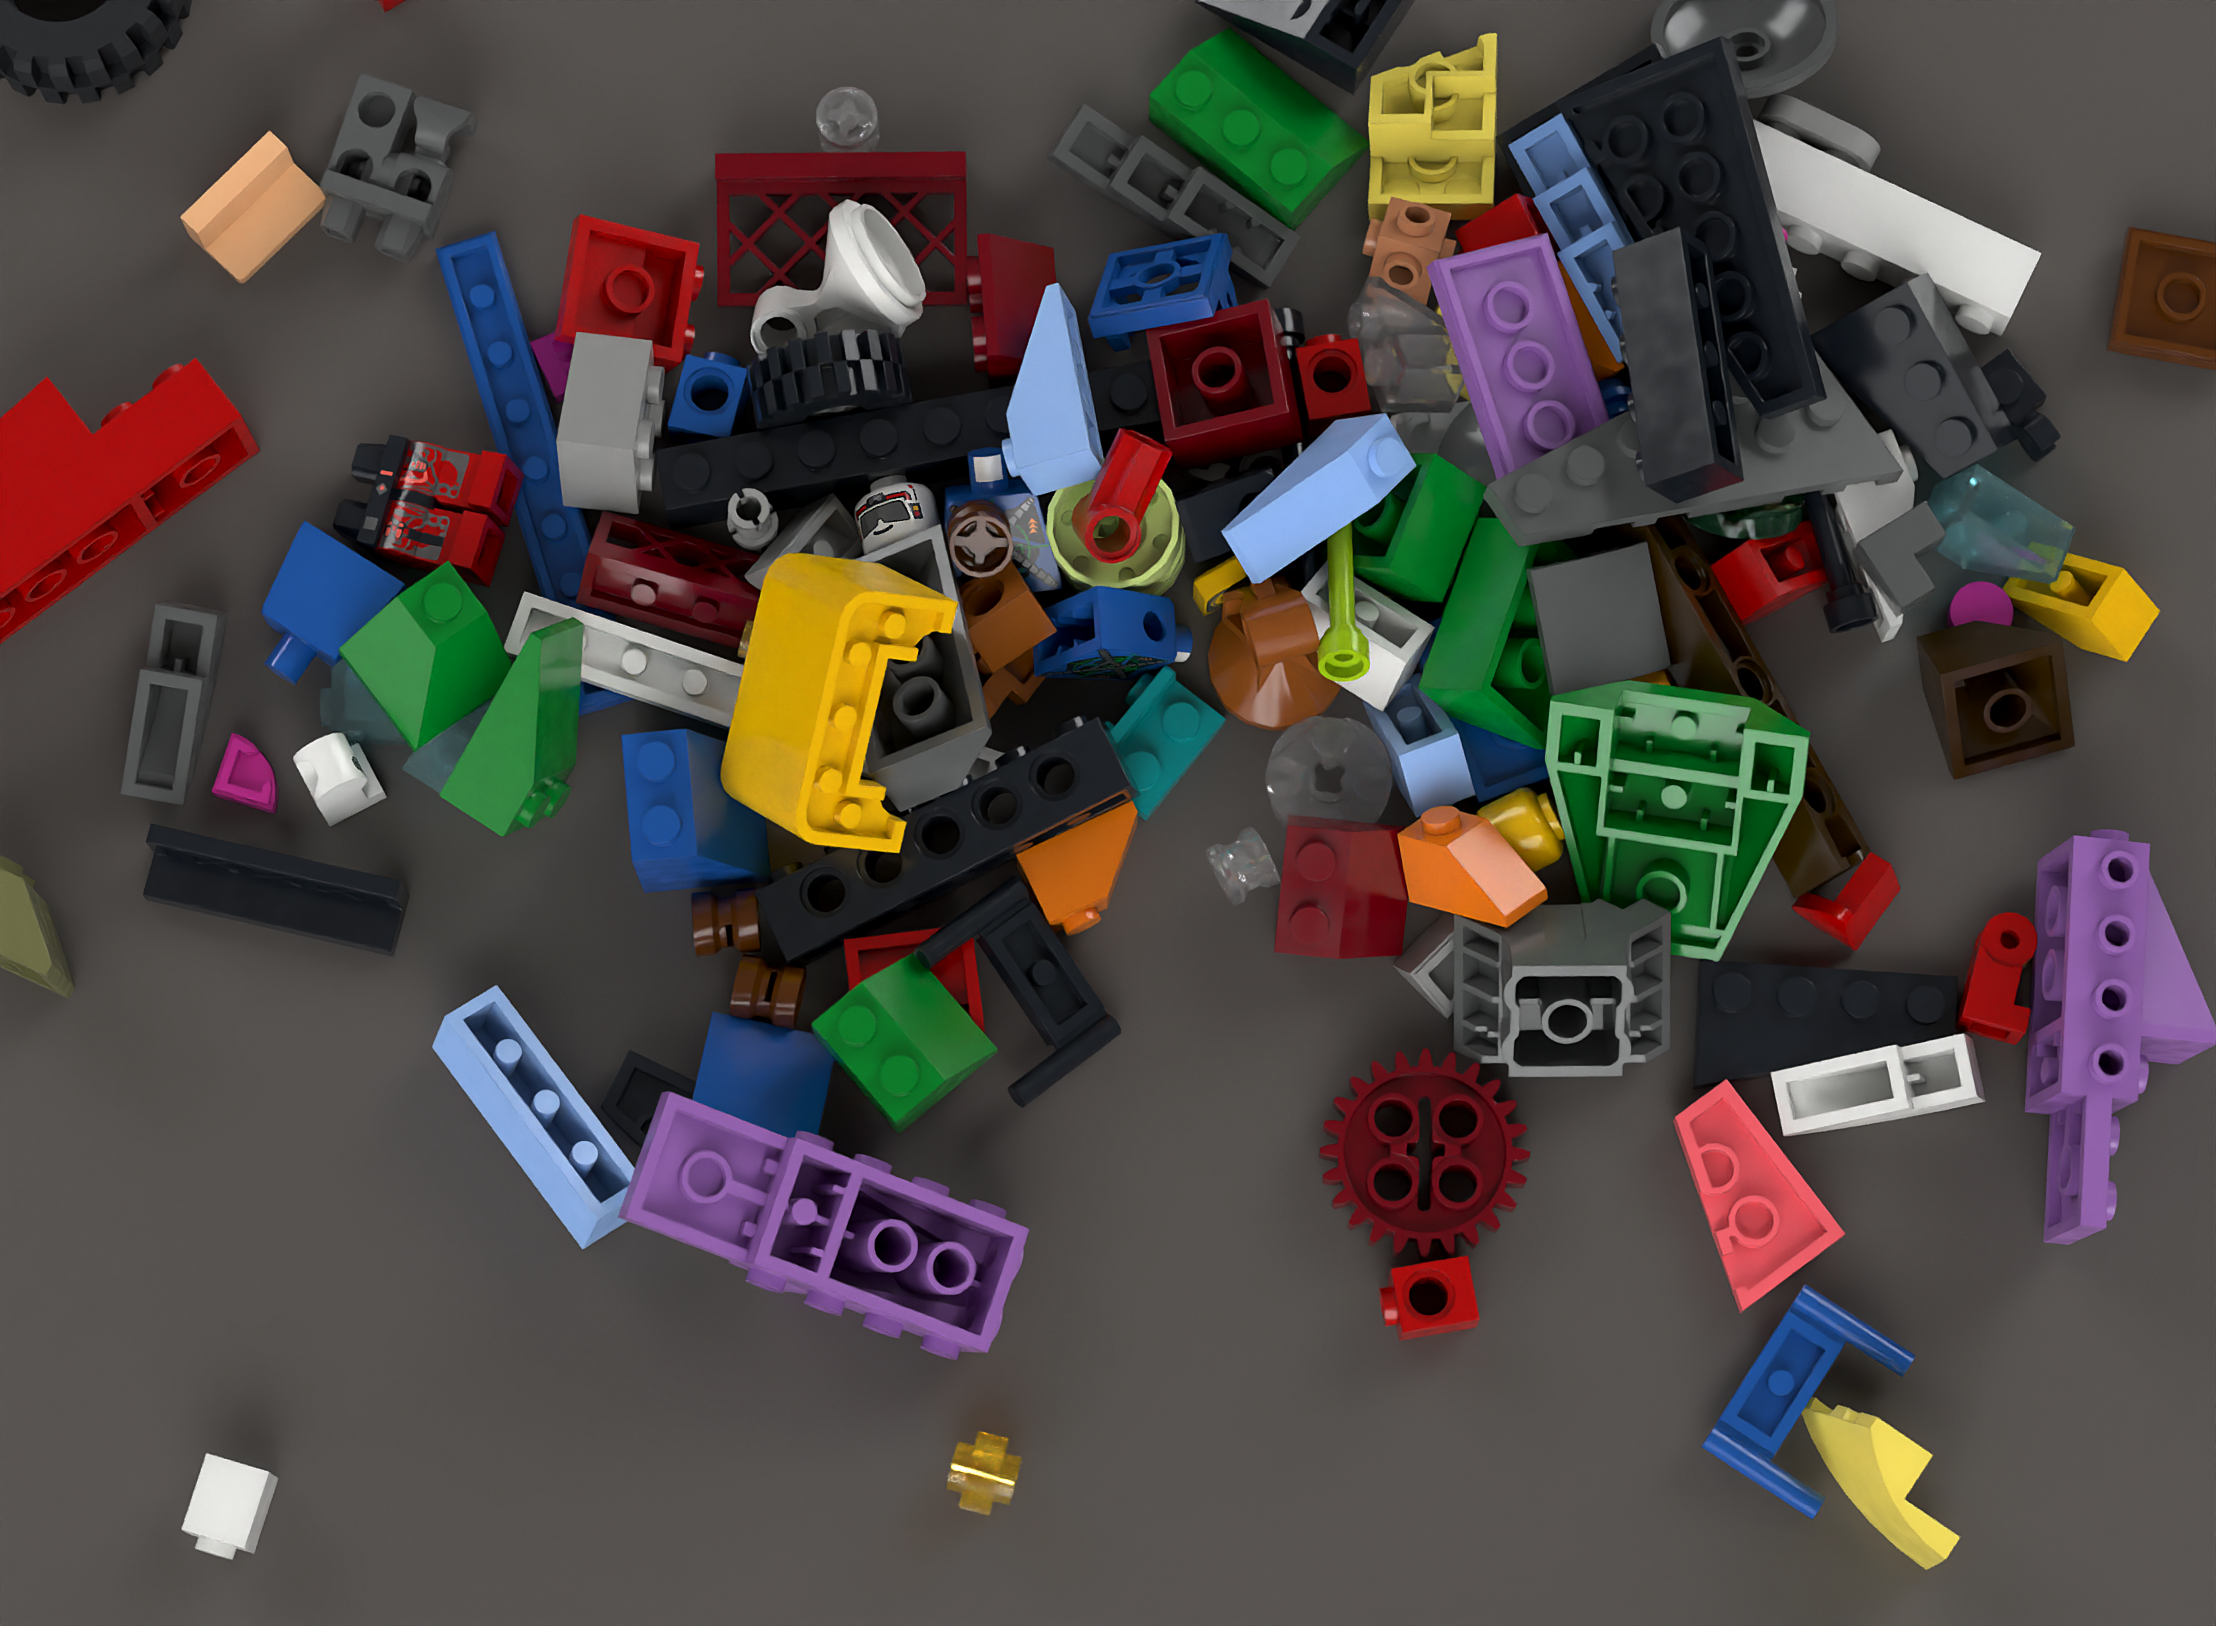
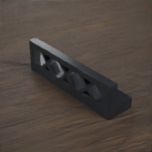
[143,824,410,957]

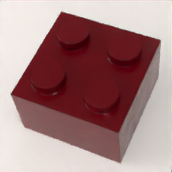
[1146,298,1304,471]

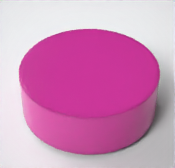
[1947,581,2014,628]

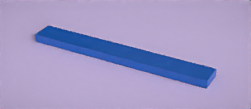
[435,231,634,716]

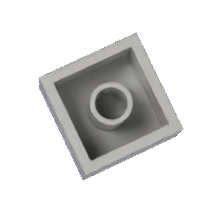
[556,332,667,514]

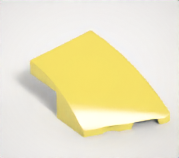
[1368,33,1497,220]
[1802,1397,1960,1570]

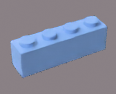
[432,985,635,1249]

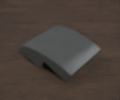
[1526,541,1671,696]

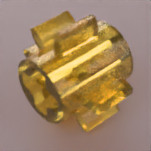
[946,1431,1022,1516]

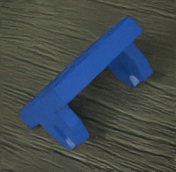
[1088,233,1238,352]

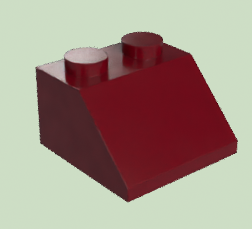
[1274,814,1408,959]

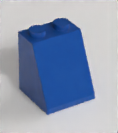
[621,729,771,893]

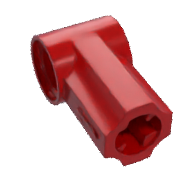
[1071,428,1173,564]

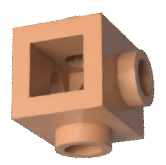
[1362,196,1457,308]

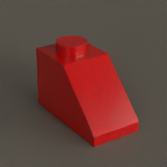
[1710,520,1828,625]

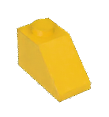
[2002,543,2160,662]

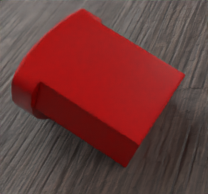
[1791,852,1901,951]

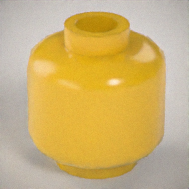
[1476,787,1565,872]

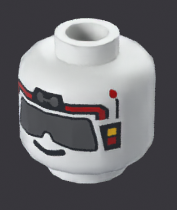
[855,475,942,555]

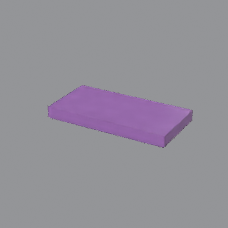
[1426,233,1610,480]

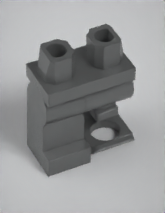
[319,72,478,262]

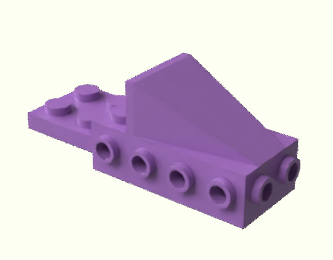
[2025,830,2216,1245]
[618,1092,1030,1360]

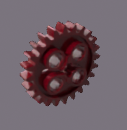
[1319,1048,1530,1261]

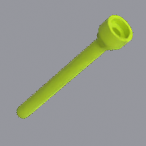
[1318,428,1370,682]

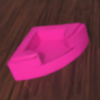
[212,733,278,814]

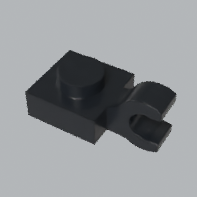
[1980,349,2061,463]

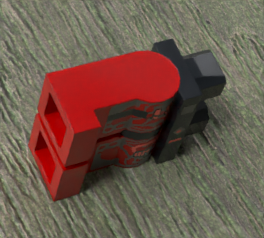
[333,434,524,588]

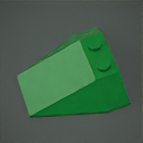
[1545,680,1811,962]

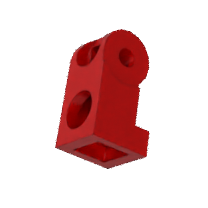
[1956,912,2038,1045]

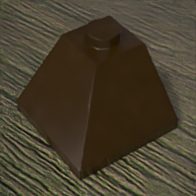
[1916,620,2075,780]

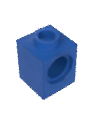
[667,352,750,445]

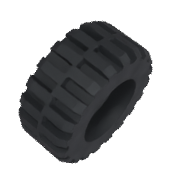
[0,0,192,104]

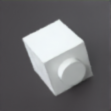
[182,1453,278,1560]

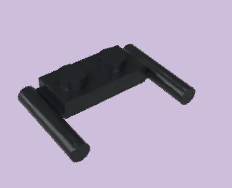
[914,876,1121,1108]

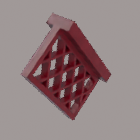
[715,151,968,308]

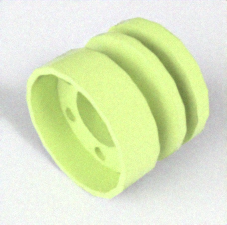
[1046,458,1187,596]

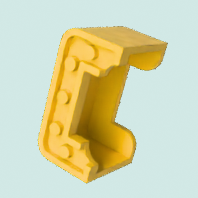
[720,553,958,853]

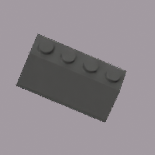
[855,524,992,812]

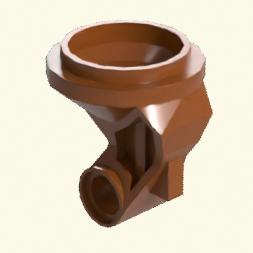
[1207,574,1341,731]

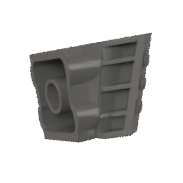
[1454,898,1671,1077]

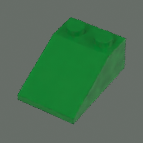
[439,617,584,837]

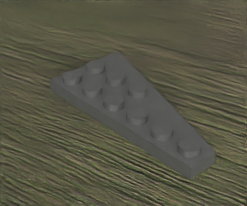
[1483,349,1904,547]

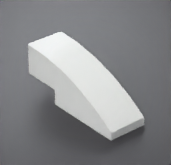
[1771,1033,1986,1136]

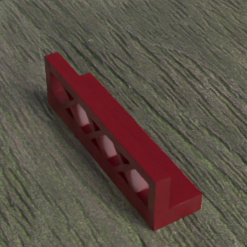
[576,511,761,651]

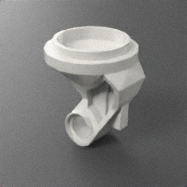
[751,199,926,355]

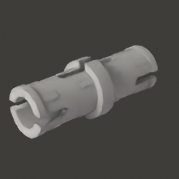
[727,488,779,556]

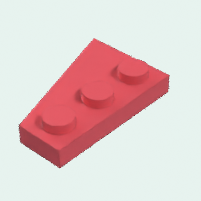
[1673,1079,1845,1314]

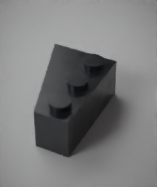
[1811,272,2018,479]

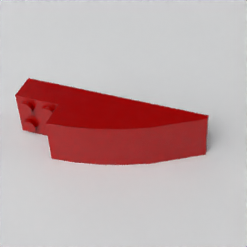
[0,358,260,644]

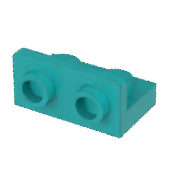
[1105,665,1226,821]

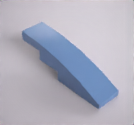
[1508,113,1634,363]

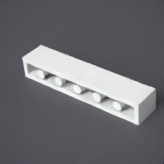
[1753,119,2042,337]

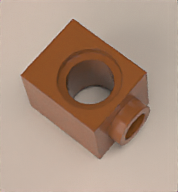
[959,560,1057,673]

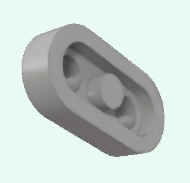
[1757,93,1881,173]

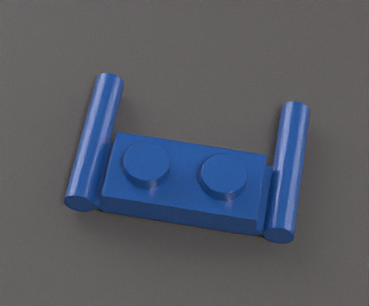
[1701,1284,1916,1519]

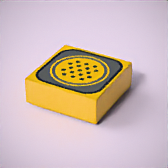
[1193,556,1250,617]

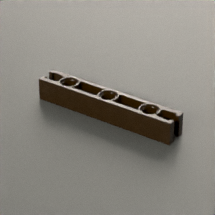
[1592,514,1871,898]

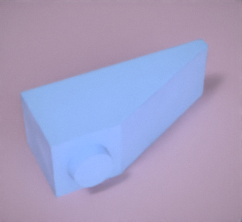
[1002,283,1104,496]
[1221,413,1417,584]

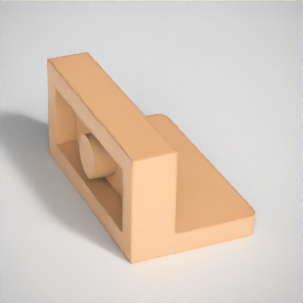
[180,130,326,283]

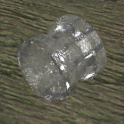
[816,87,879,152]
[1205,826,1280,906]

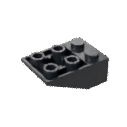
[1195,0,1415,95]

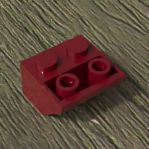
[966,233,1056,389]

